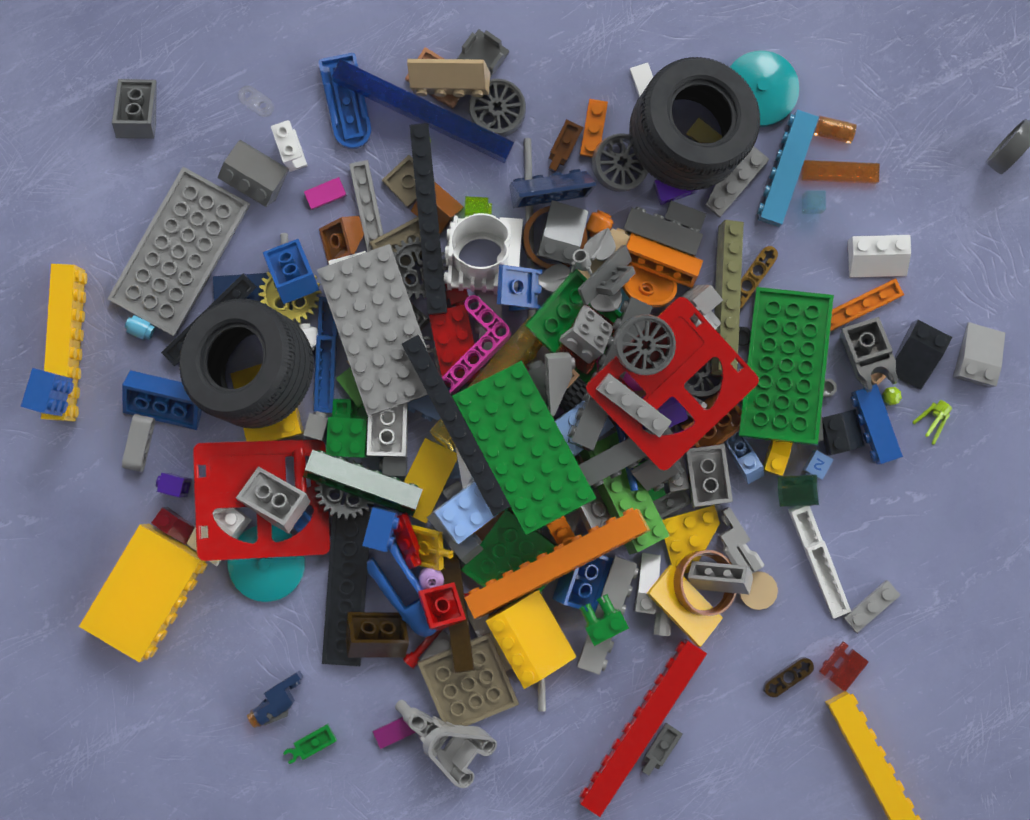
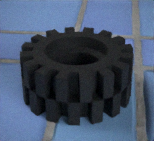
[559,377,587,412]

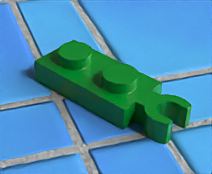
[283,723,337,764]

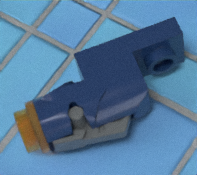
[247,670,303,728]

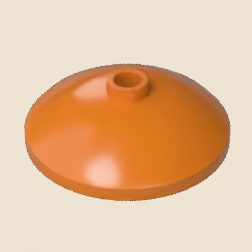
[622,264,677,308]

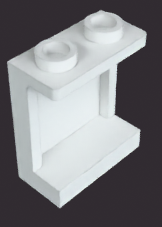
[271,120,308,172]

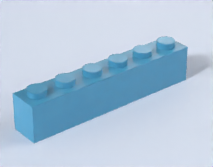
[757,109,819,227]

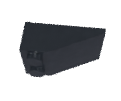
[894,320,953,390]

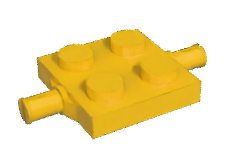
[397,525,454,571]

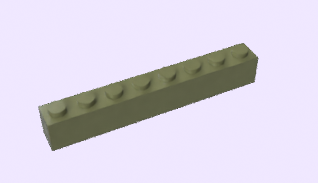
[711,220,744,375]

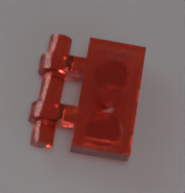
[819,641,869,692]

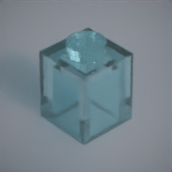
[802,191,826,214]

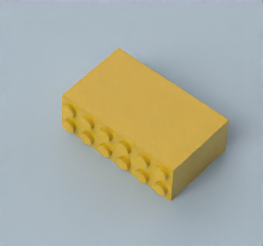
[79,523,208,663]

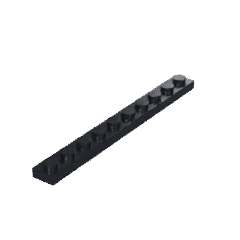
[409,123,447,315]
[402,335,511,516]

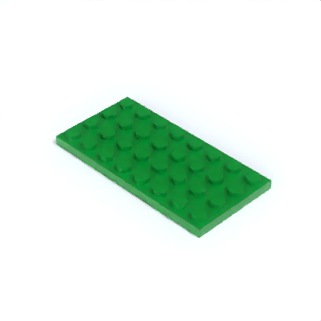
[739,287,834,446]
[452,361,596,536]

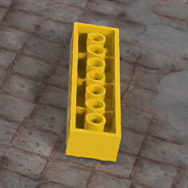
[41,264,87,422]

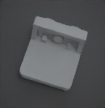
[559,305,613,364]

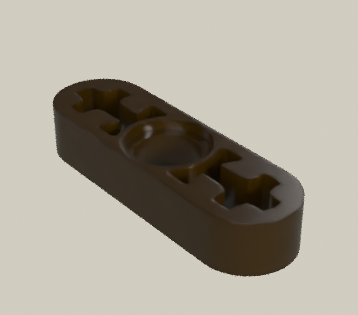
[763,657,814,697]

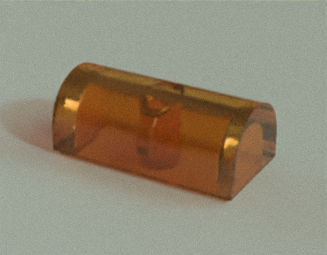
[814,115,857,144]

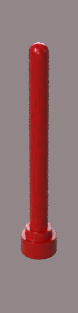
[403,593,469,669]

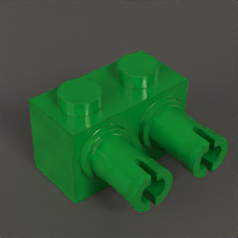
[579,594,629,646]

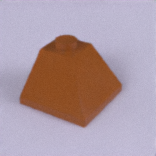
[319,216,364,265]

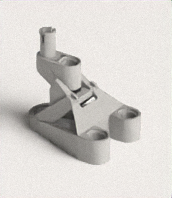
[395,700,497,788]

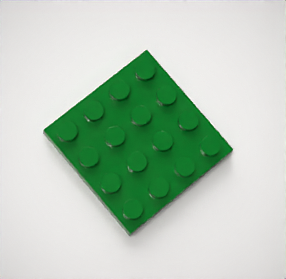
[461,509,557,605]

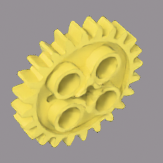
[259,272,322,323]

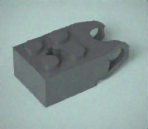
[840,317,898,393]

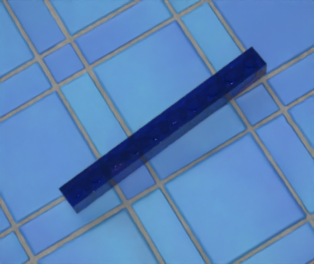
[332,59,514,163]

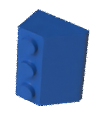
[552,555,613,612]

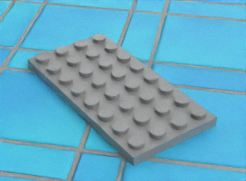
[108,167,250,337]
[317,244,428,416]

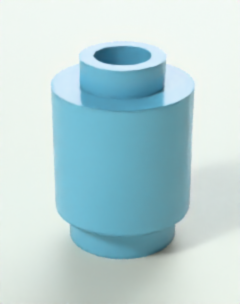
[125,315,155,340]

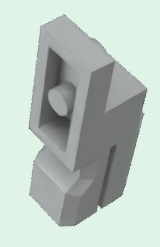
[718,507,765,574]

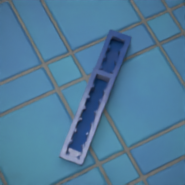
[314,296,338,413]

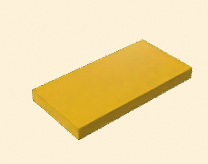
[404,438,457,523]
[646,565,723,647]

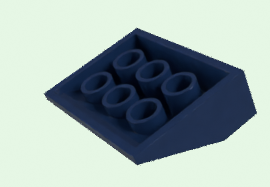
[509,169,596,209]

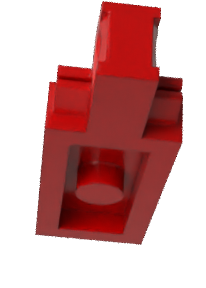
[393,513,422,569]

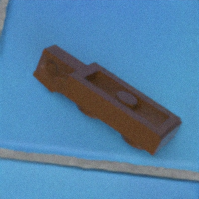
[548,119,583,173]

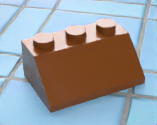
[677,392,742,448]

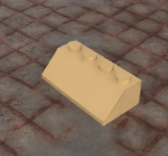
[407,59,490,97]

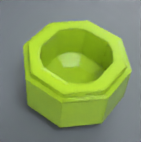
[881,387,902,406]

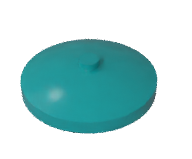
[730,50,799,127]
[228,525,306,602]

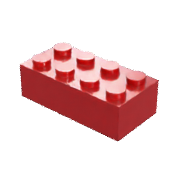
[429,305,482,388]

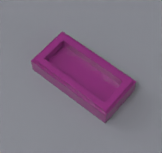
[372,717,416,749]

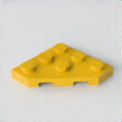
[662,505,720,574]

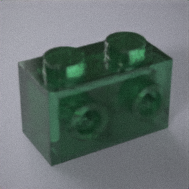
[777,475,819,507]

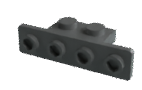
[578,245,636,305]

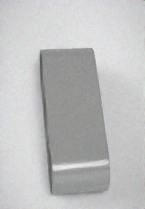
[122,414,155,472]

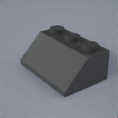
[217,140,289,207]

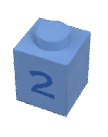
[802,450,834,481]

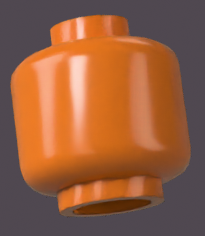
[586,210,614,237]

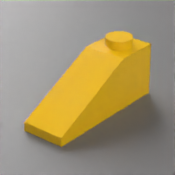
[763,440,793,476]

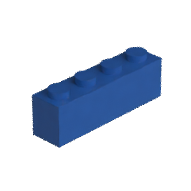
[850,384,903,464]

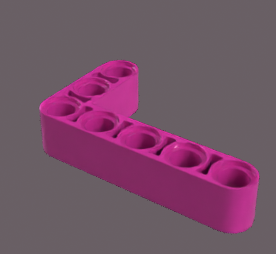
[442,295,511,396]

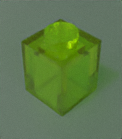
[465,196,492,216]

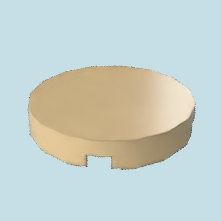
[740,571,778,610]

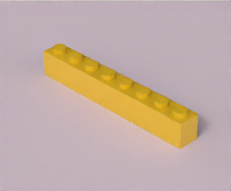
[825,691,921,820]

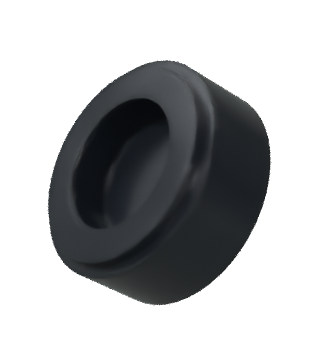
[738,327,751,346]

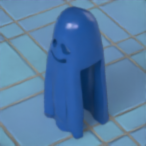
[367,543,437,637]

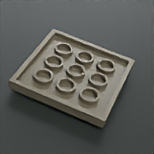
[418,632,519,726]

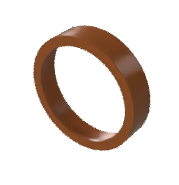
[522,206,587,270]
[674,550,737,616]

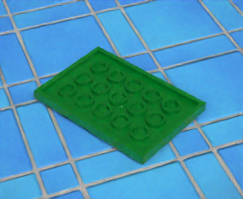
[524,269,621,384]

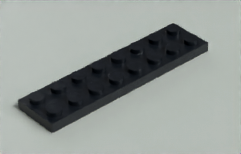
[322,511,371,666]

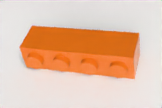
[627,233,703,288]

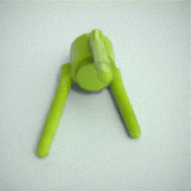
[912,400,952,445]

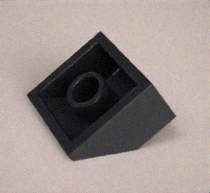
[822,409,865,455]

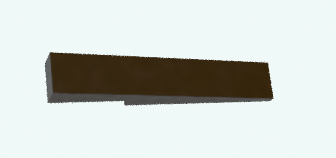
[441,552,475,674]

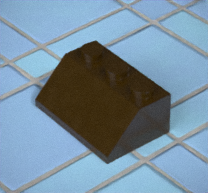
[346,612,409,658]

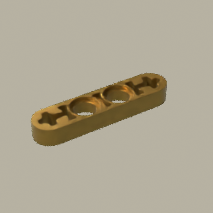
[740,246,778,309]

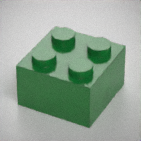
[326,417,368,458]

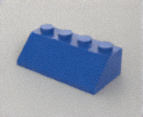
[122,370,202,430]

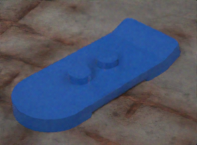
[318,53,371,149]

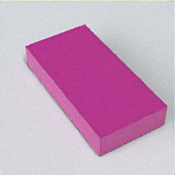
[304,177,347,210]

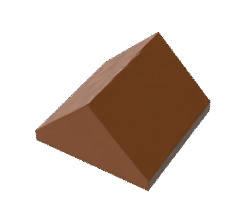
[411,182,464,235]

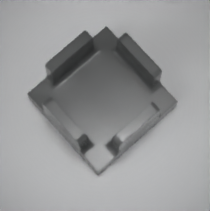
[457,29,509,78]

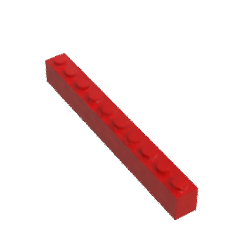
[579,639,707,817]

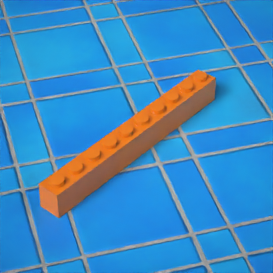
[464,508,650,619]

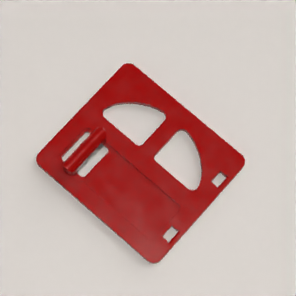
[586,297,759,470]
[193,439,330,561]

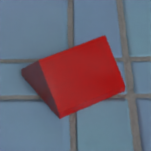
[418,582,466,630]

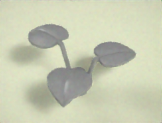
[539,228,622,312]

